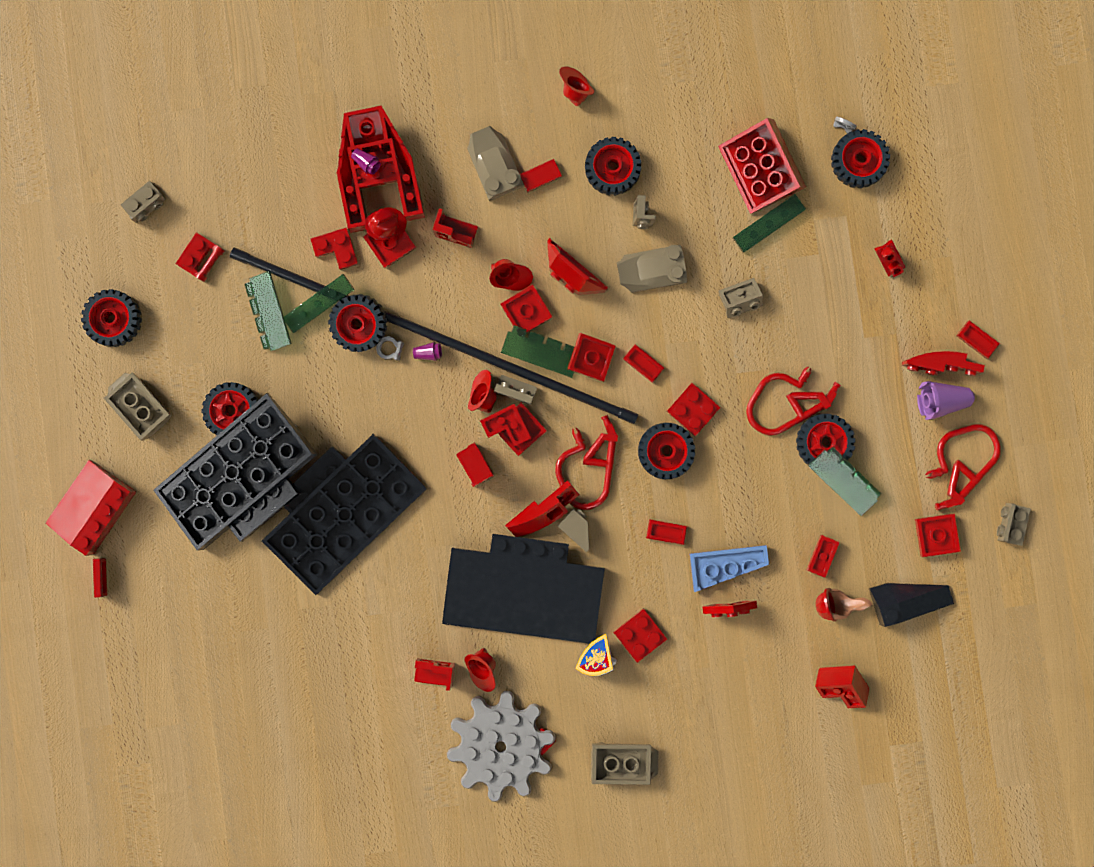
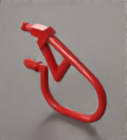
[746,366,841,436]
[555,415,618,510]
[925,424,1001,511]

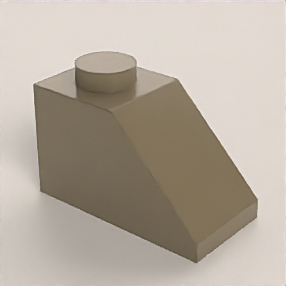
[558,509,589,552]

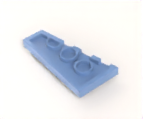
[689,545,769,592]

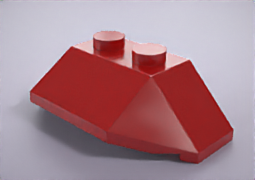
[547,238,608,295]

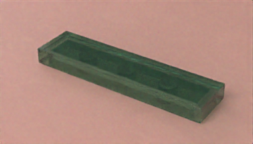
[732,194,806,253]
[282,274,355,333]

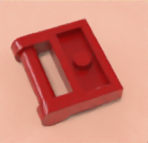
[175,232,225,282]

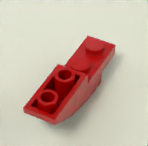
[901,351,985,376]
[505,480,580,537]

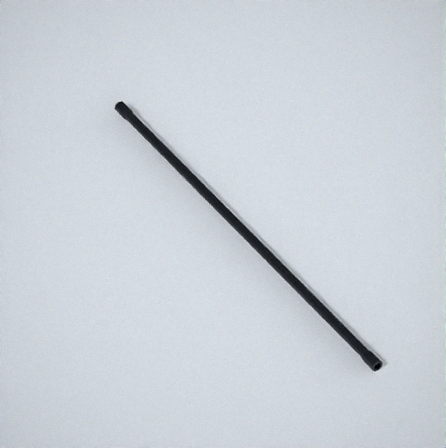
[230,247,638,424]

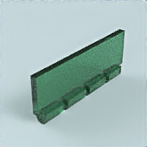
[244,271,292,351]
[500,325,574,378]
[808,447,881,516]

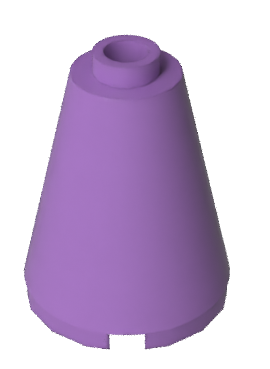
[917,381,975,420]

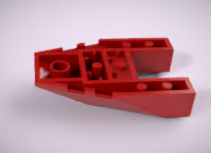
[336,105,425,233]

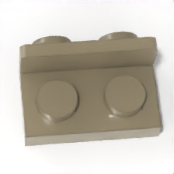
[120,181,166,223]
[633,195,656,229]
[718,278,763,318]
[494,375,537,405]
[997,503,1031,546]

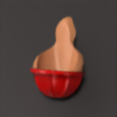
[815,588,872,622]

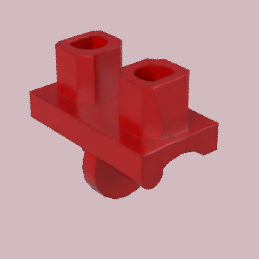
[874,239,906,277]

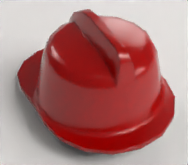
[559,66,594,106]
[365,207,407,241]
[489,259,533,291]
[468,370,497,413]
[464,648,496,692]

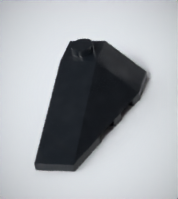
[869,583,954,627]

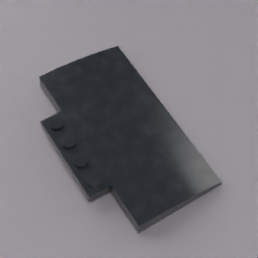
[153,393,318,551]
[262,433,427,595]
[442,534,605,644]

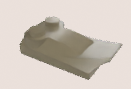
[467,126,524,201]
[617,245,687,293]
[104,372,172,441]
[591,742,658,785]

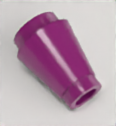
[351,148,381,175]
[413,342,442,361]

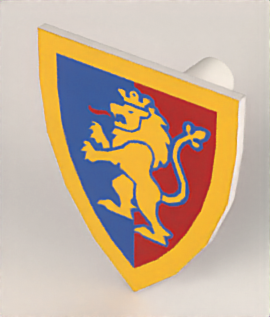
[575,634,617,676]

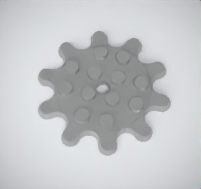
[447,691,556,802]

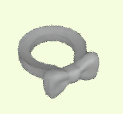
[833,117,857,133]
[376,337,404,361]

